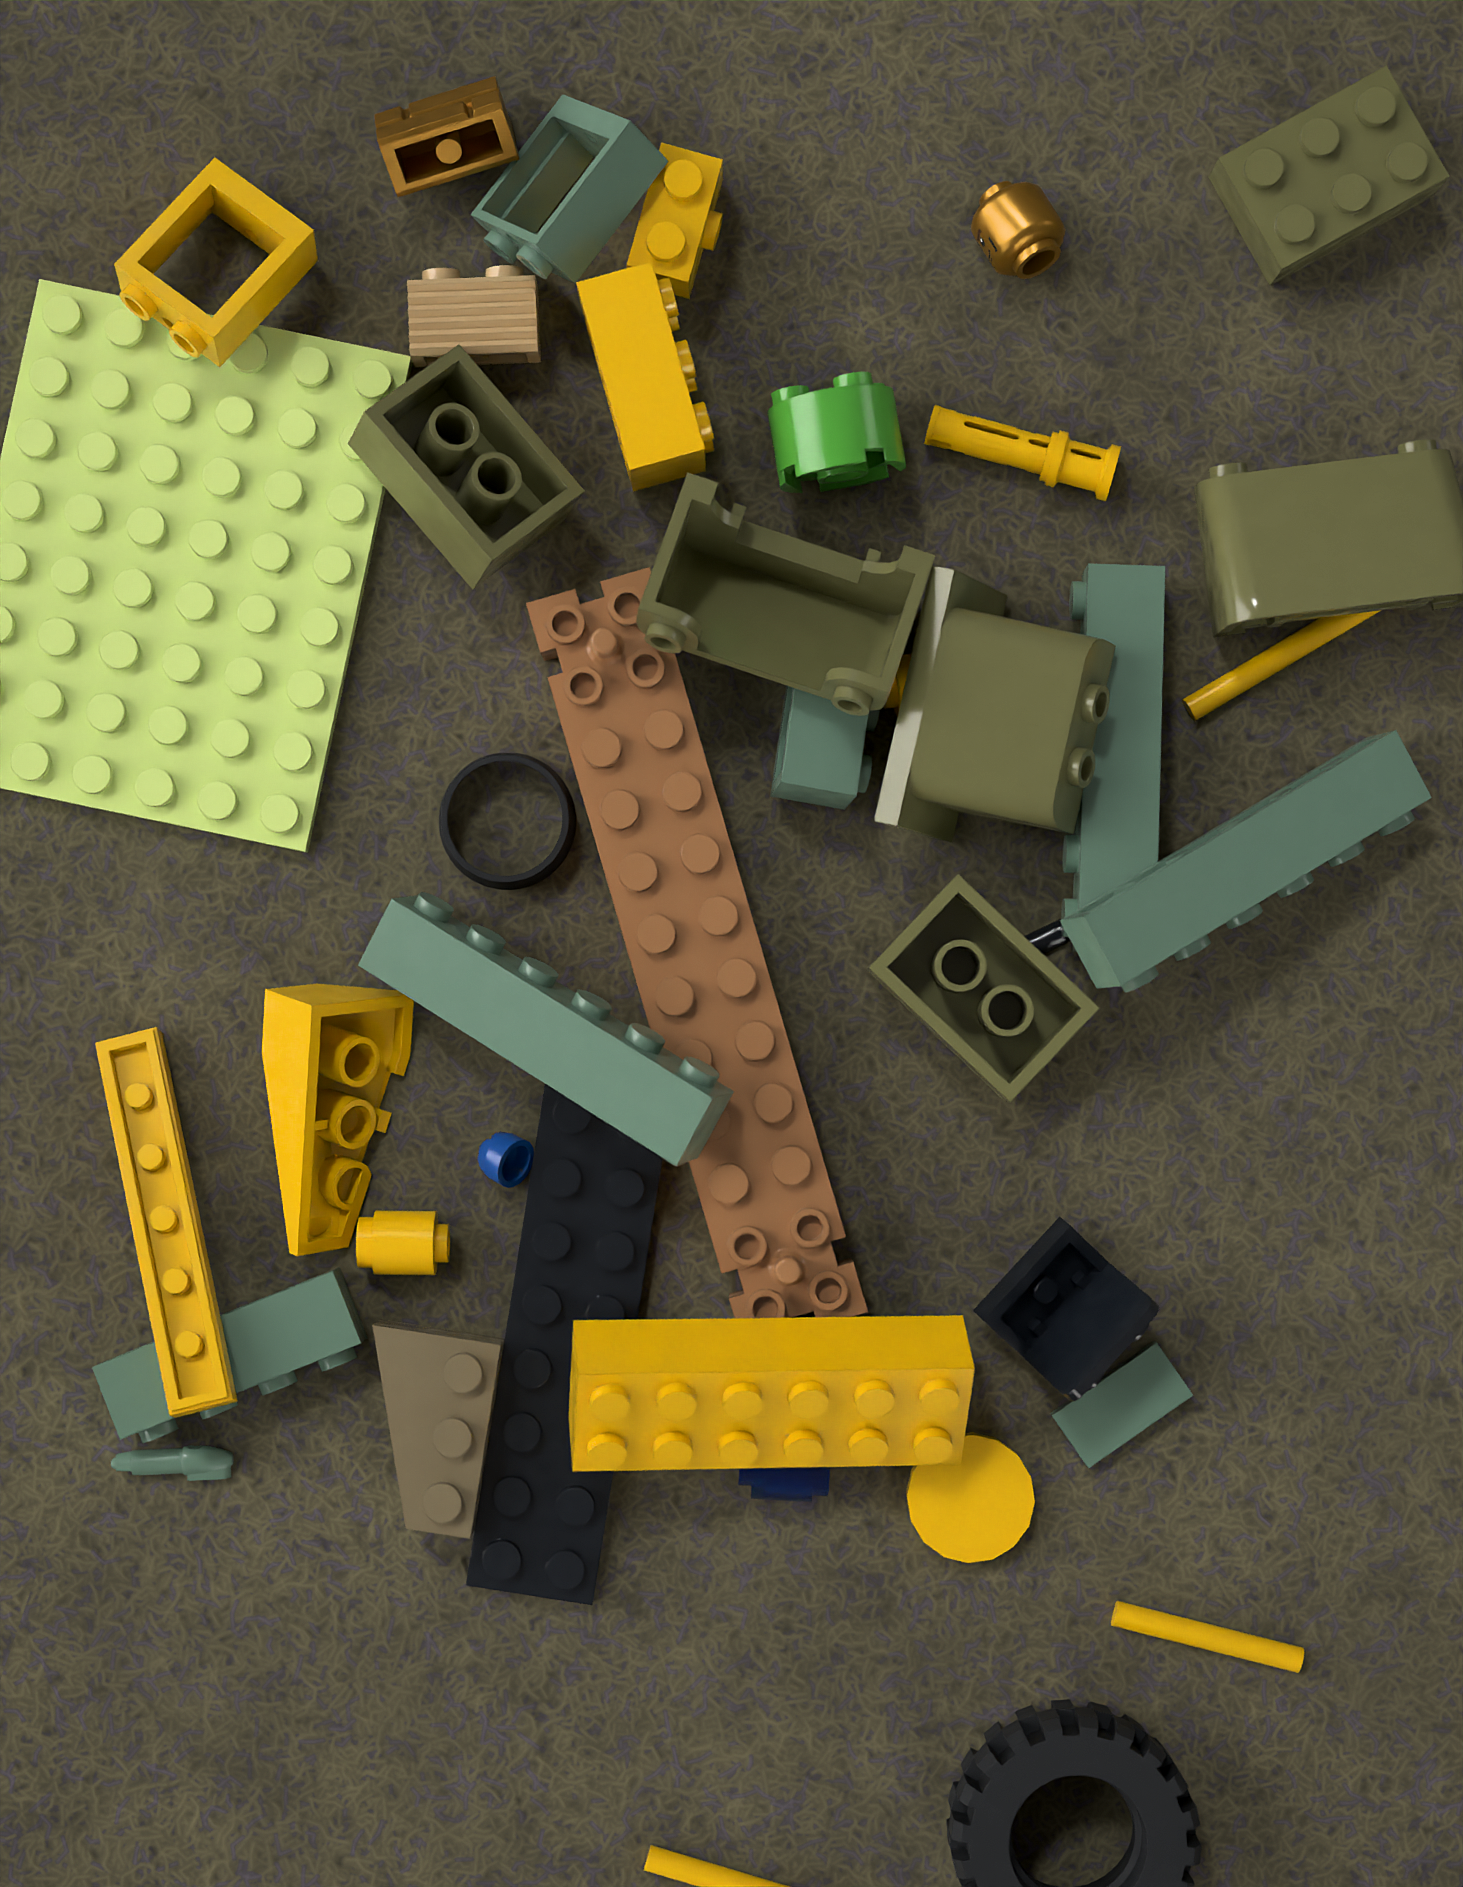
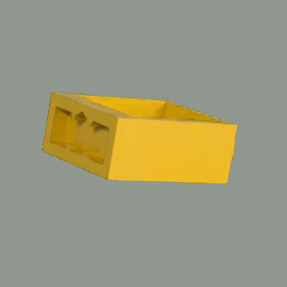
[114,157,318,367]

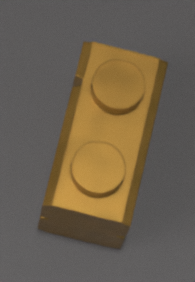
[374,76,519,197]

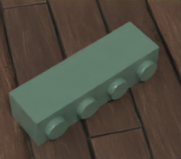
[92,1267,368,1444]

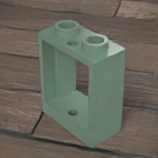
[471,94,669,284]

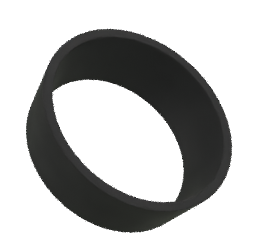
[439,753,576,890]

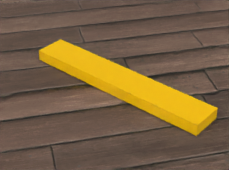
[95,1027,238,1418]

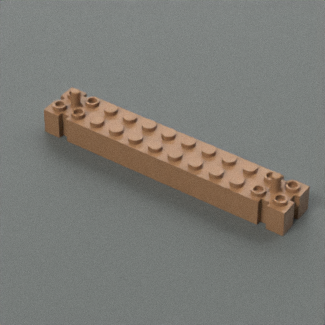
[526,567,868,1318]

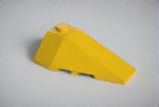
[262,984,414,1256]

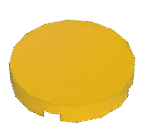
[906,1432,1035,1563]

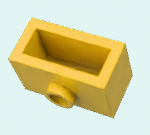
[626,142,723,299]

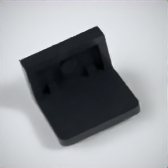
[973,1216,1159,1401]

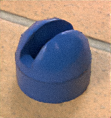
[477,1131,534,1188]

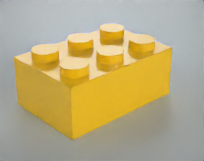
[576,261,714,491]

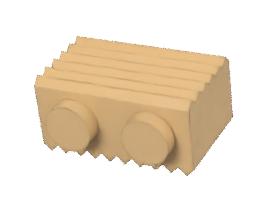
[407,265,541,367]

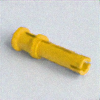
[924,405,1121,501]

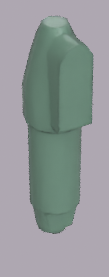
[110,1445,234,1481]

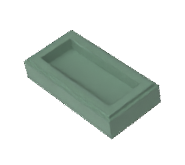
[1050,1341,1193,1469]

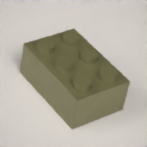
[1208,65,1450,286]
[348,345,585,589]
[866,874,1100,1102]

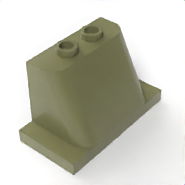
[874,566,1116,843]

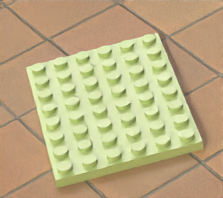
[0,279,413,853]

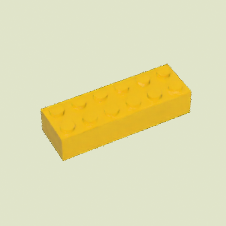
[569,1315,975,1472]

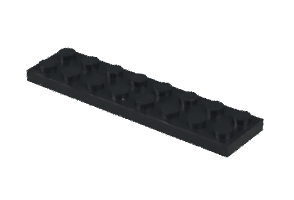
[466,1084,663,1605]

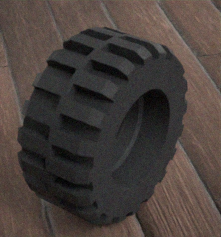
[946,1699,1202,1887]

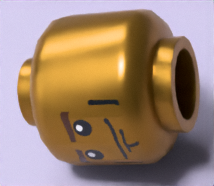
[971,181,1065,279]

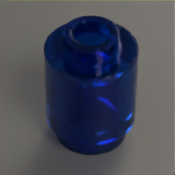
[738,1467,830,1502]

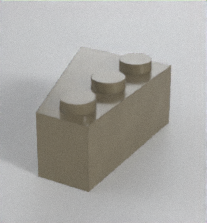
[372,1319,505,1539]

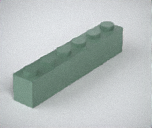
[1061,563,1165,952]
[1060,730,1432,992]
[358,892,734,1166]

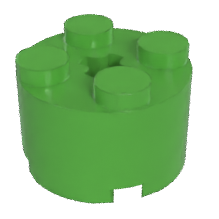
[767,372,906,493]

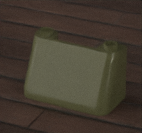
[1194,439,1463,637]
[636,473,935,716]

